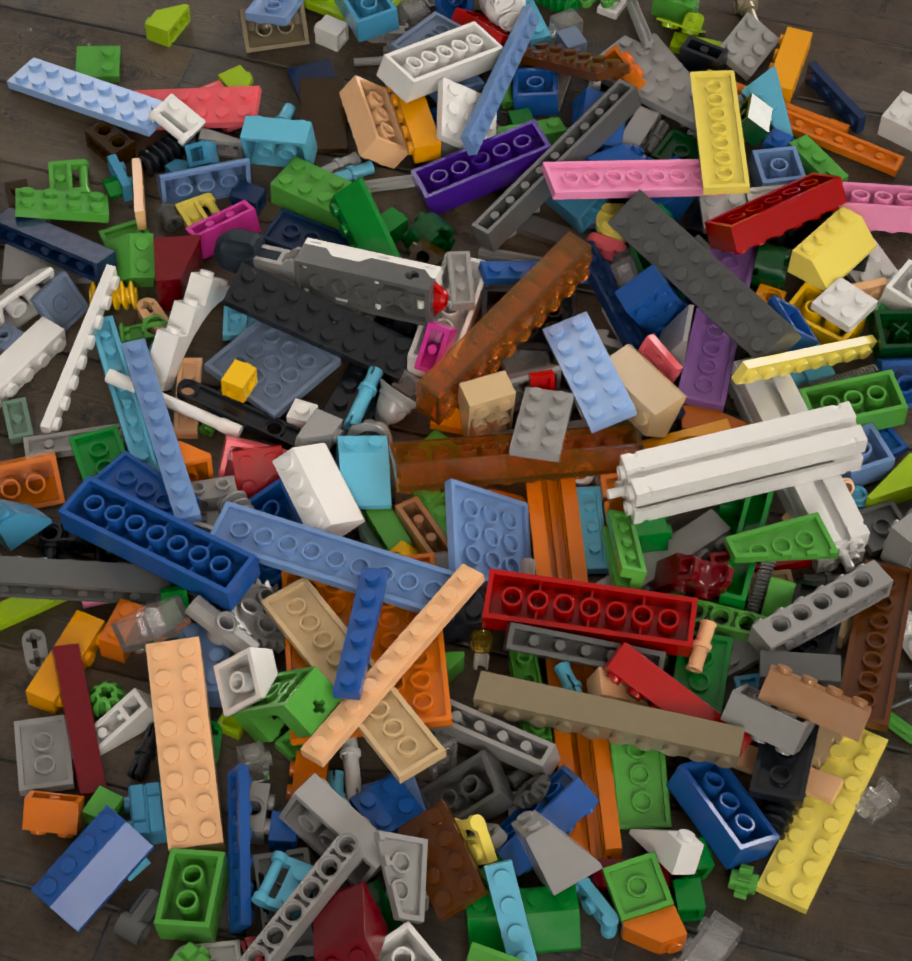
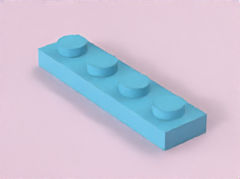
[576,486,609,575]
[483,859,537,961]

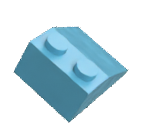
[336,435,392,509]

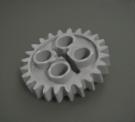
[222,578,285,654]

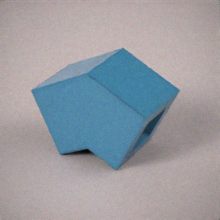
[165,159,189,173]

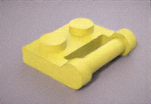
[175,193,220,227]
[455,814,498,865]

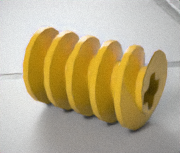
[89,280,139,311]

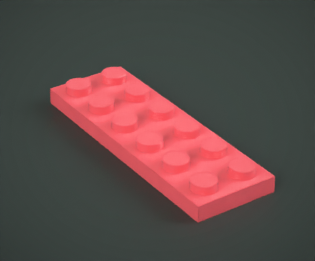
[127,85,262,131]

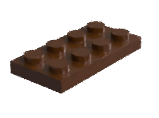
[398,799,490,922]

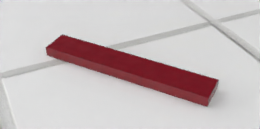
[52,643,107,797]

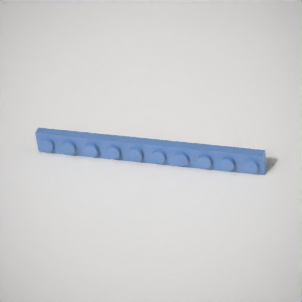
[460,5,539,156]
[121,338,202,524]

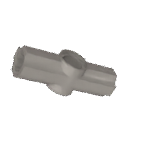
[184,595,261,654]

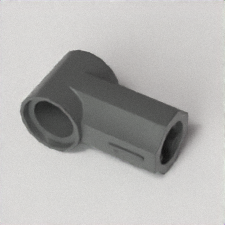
[113,888,160,947]

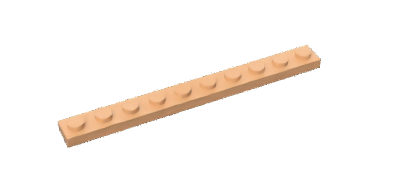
[300,564,485,767]

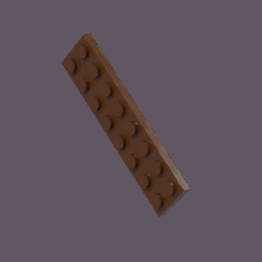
[840,559,912,732]

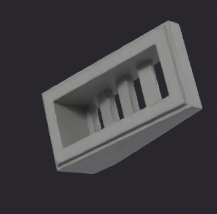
[199,128,244,159]

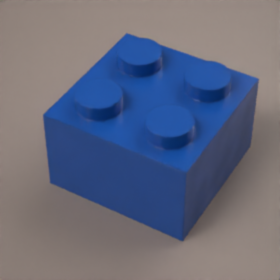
[513,68,559,116]

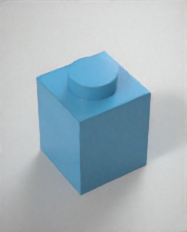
[185,140,220,168]

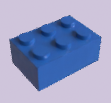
[615,264,694,339]

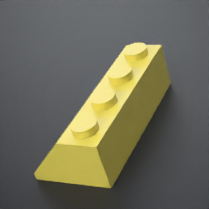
[787,206,877,291]

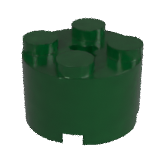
[401,212,457,261]
[750,243,792,290]

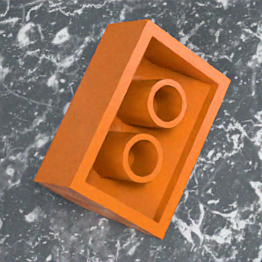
[0,451,65,509]

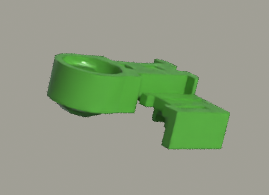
[119,315,168,344]

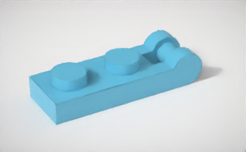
[575,877,619,939]

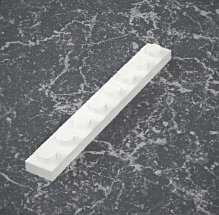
[40,264,120,435]

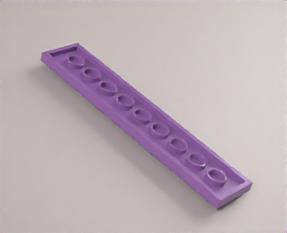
[678,246,758,413]

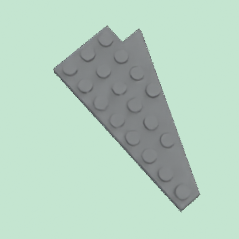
[600,33,696,131]

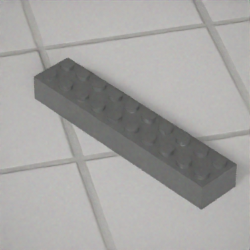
[607,189,802,359]

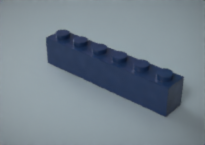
[0,207,117,284]

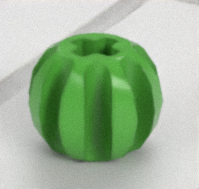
[89,681,127,719]

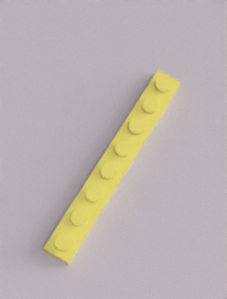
[731,335,878,385]

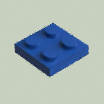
[349,773,425,833]

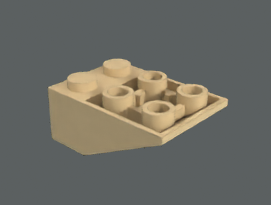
[458,370,516,447]

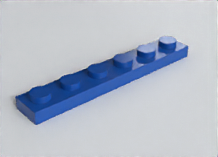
[478,261,615,285]
[332,567,389,700]
[227,764,254,933]

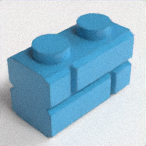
[124,782,167,845]

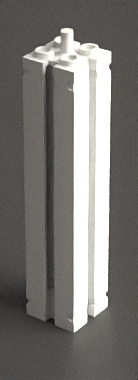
[728,357,870,573]
[606,401,868,525]

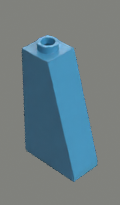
[545,195,609,233]

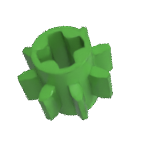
[728,863,759,900]

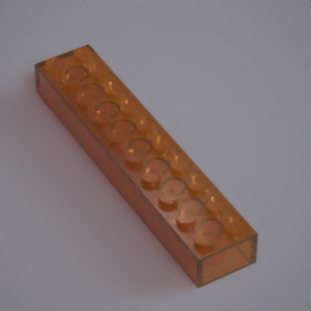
[416,231,592,425]
[389,423,644,494]

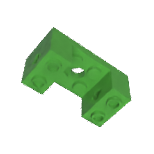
[231,666,341,743]

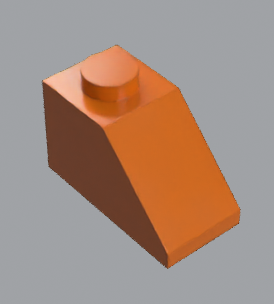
[620,905,687,955]

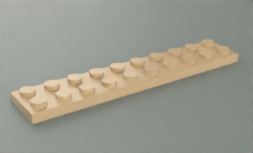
[261,577,447,784]

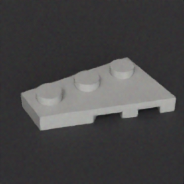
[374,830,428,924]

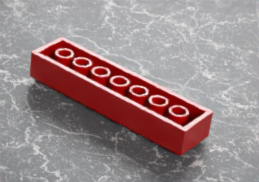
[482,568,698,658]

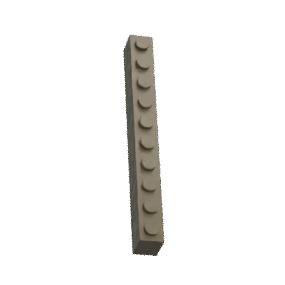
[473,671,745,768]

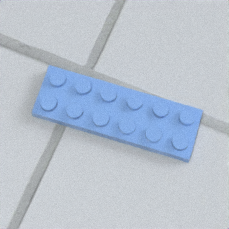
[542,311,637,433]

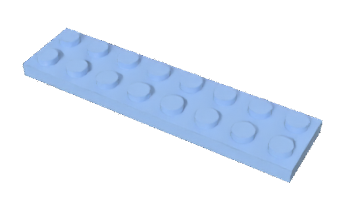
[7,57,164,137]

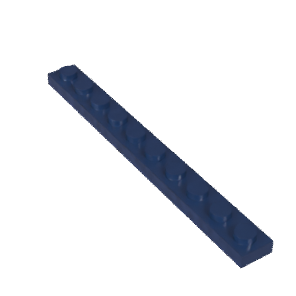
[571,240,686,419]

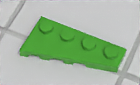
[723,512,839,563]

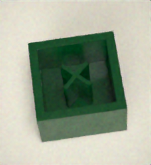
[868,310,912,358]

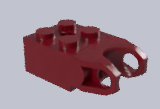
[652,552,734,601]

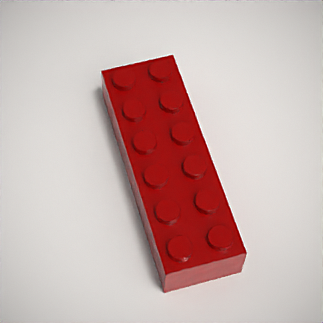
[704,172,847,255]

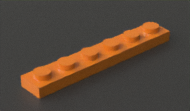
[786,109,905,177]

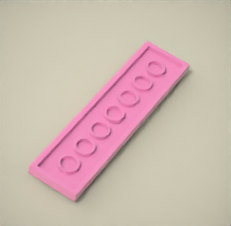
[541,159,726,200]

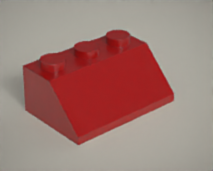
[451,7,511,47]

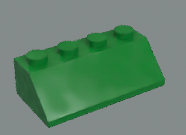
[329,177,401,258]
[464,884,581,954]

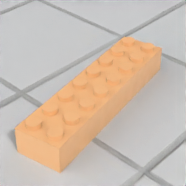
[146,636,226,853]

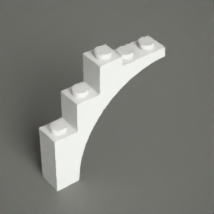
[150,269,230,392]

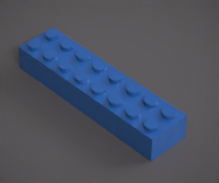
[58,475,261,611]

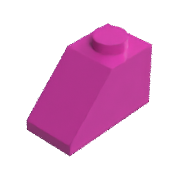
[414,321,458,376]

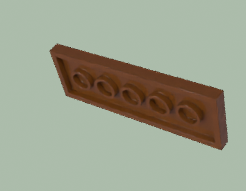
[520,42,630,82]

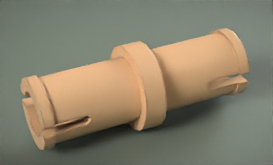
[686,619,717,674]

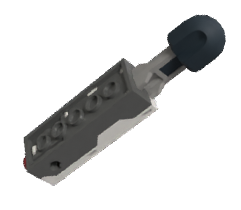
[214,229,449,326]

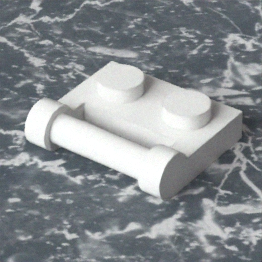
[148,93,206,146]

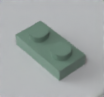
[1,397,34,445]

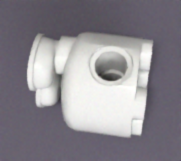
[479,0,526,31]

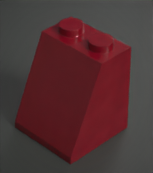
[153,235,203,311]
[313,881,388,961]

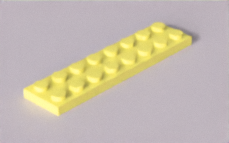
[690,70,750,195]
[756,729,888,914]

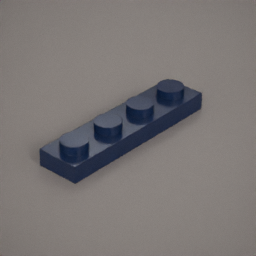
[805,61,867,134]

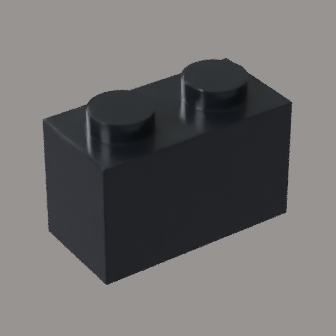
[679,35,729,72]

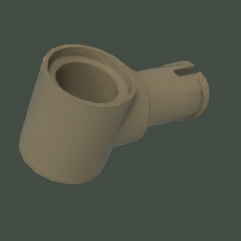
[732,0,759,21]

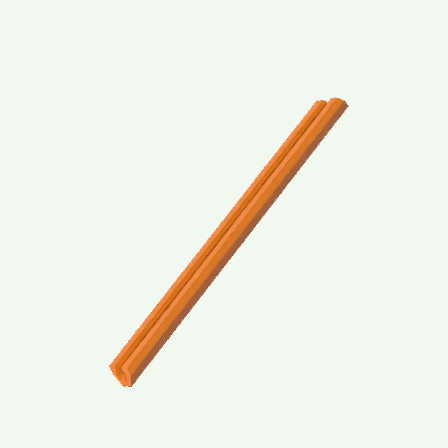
[524,472,622,859]

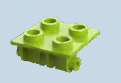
[656,12,706,36]

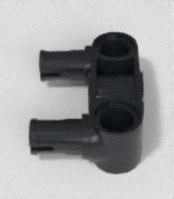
[38,522,110,562]

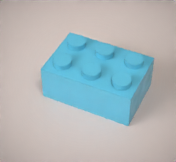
[240,115,318,167]

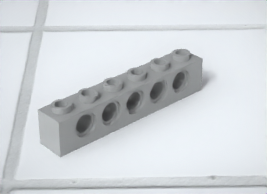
[748,560,894,654]

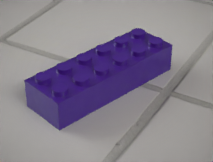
[411,119,551,215]

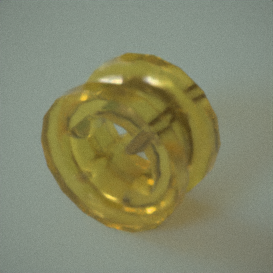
[469,630,494,654]

